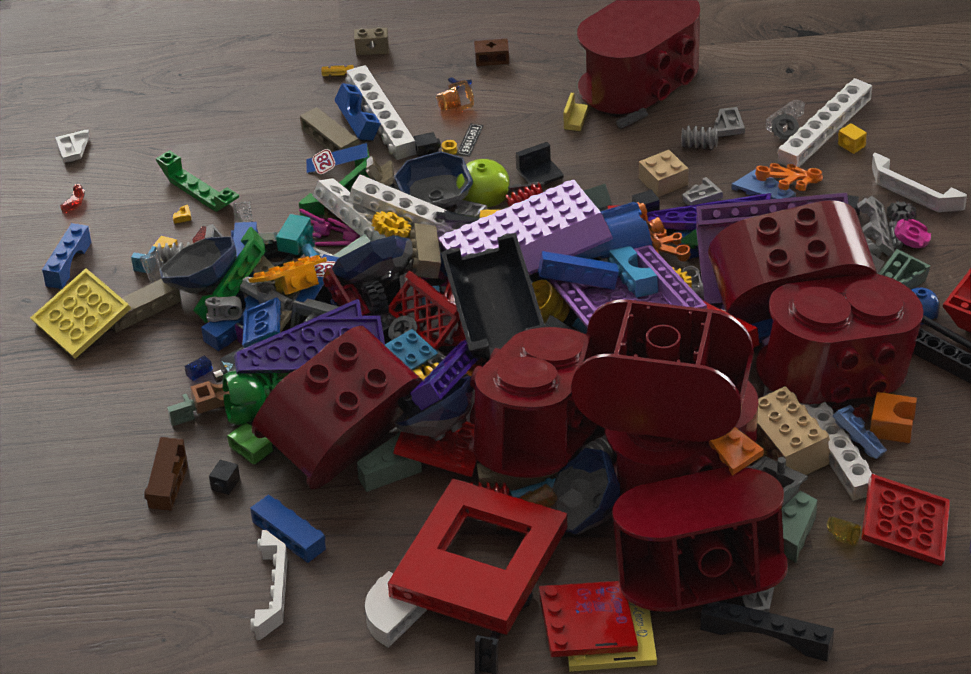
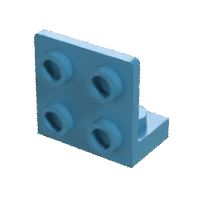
[385,329,438,370]

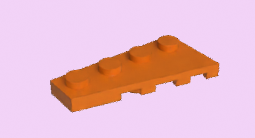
[709,427,764,475]

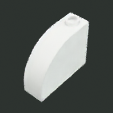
[365,571,428,648]

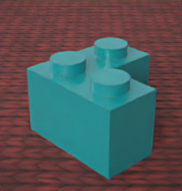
[276,214,315,256]

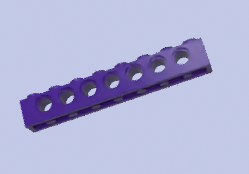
[410,339,478,410]

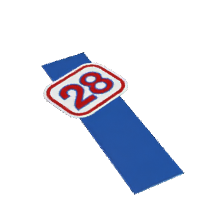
[306,143,368,174]
[295,254,340,302]

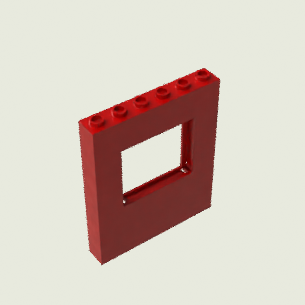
[388,478,568,635]

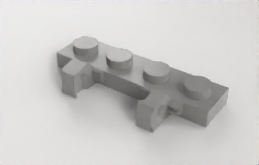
[857,196,894,256]

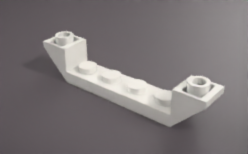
[872,153,967,212]
[251,530,288,640]

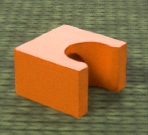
[870,392,917,443]

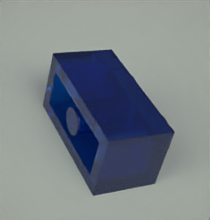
[185,355,213,381]

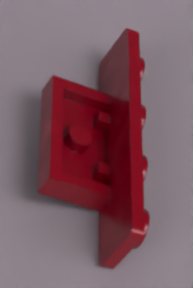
[323,268,371,316]

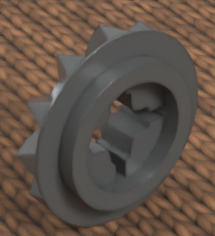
[771,114,799,141]
[887,201,916,222]
[388,316,418,340]

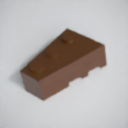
[144,437,189,511]

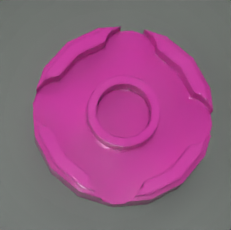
[894,219,931,248]

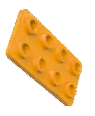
[248,255,327,295]

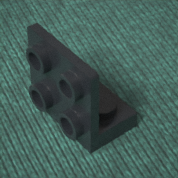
[516,142,564,185]

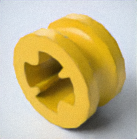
[441,140,457,155]

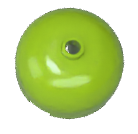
[456,159,510,207]

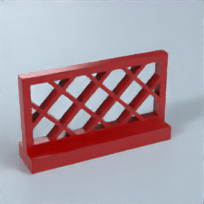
[388,271,460,350]

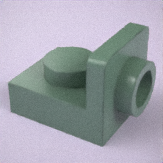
[167,394,196,426]

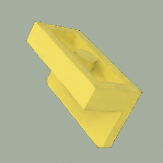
[563,93,588,131]

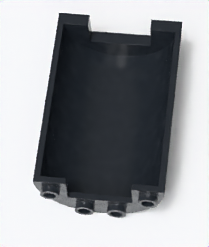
[441,233,545,362]

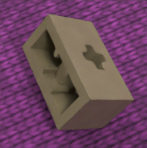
[354,27,389,55]

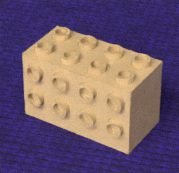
[757,386,830,475]

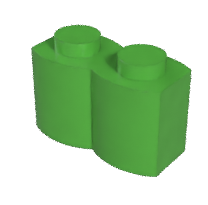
[227,423,273,464]

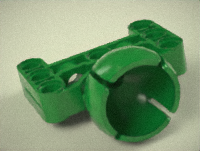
[222,370,290,425]

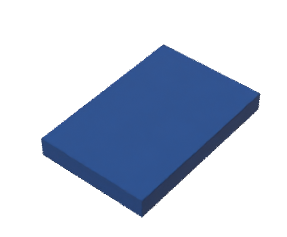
[242,297,281,349]

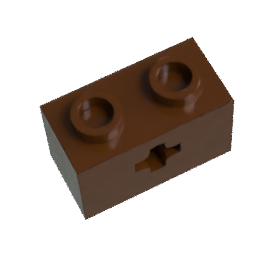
[474,39,509,66]

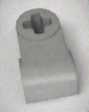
[682,266,704,299]
[205,296,242,322]

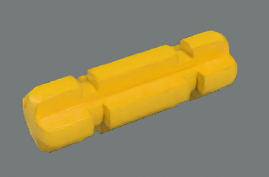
[321,65,354,77]

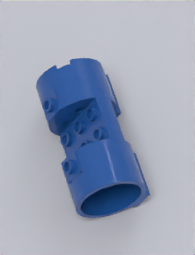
[536,202,653,282]

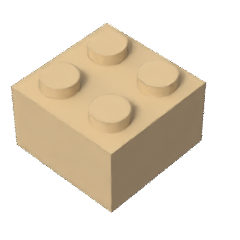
[639,150,689,197]

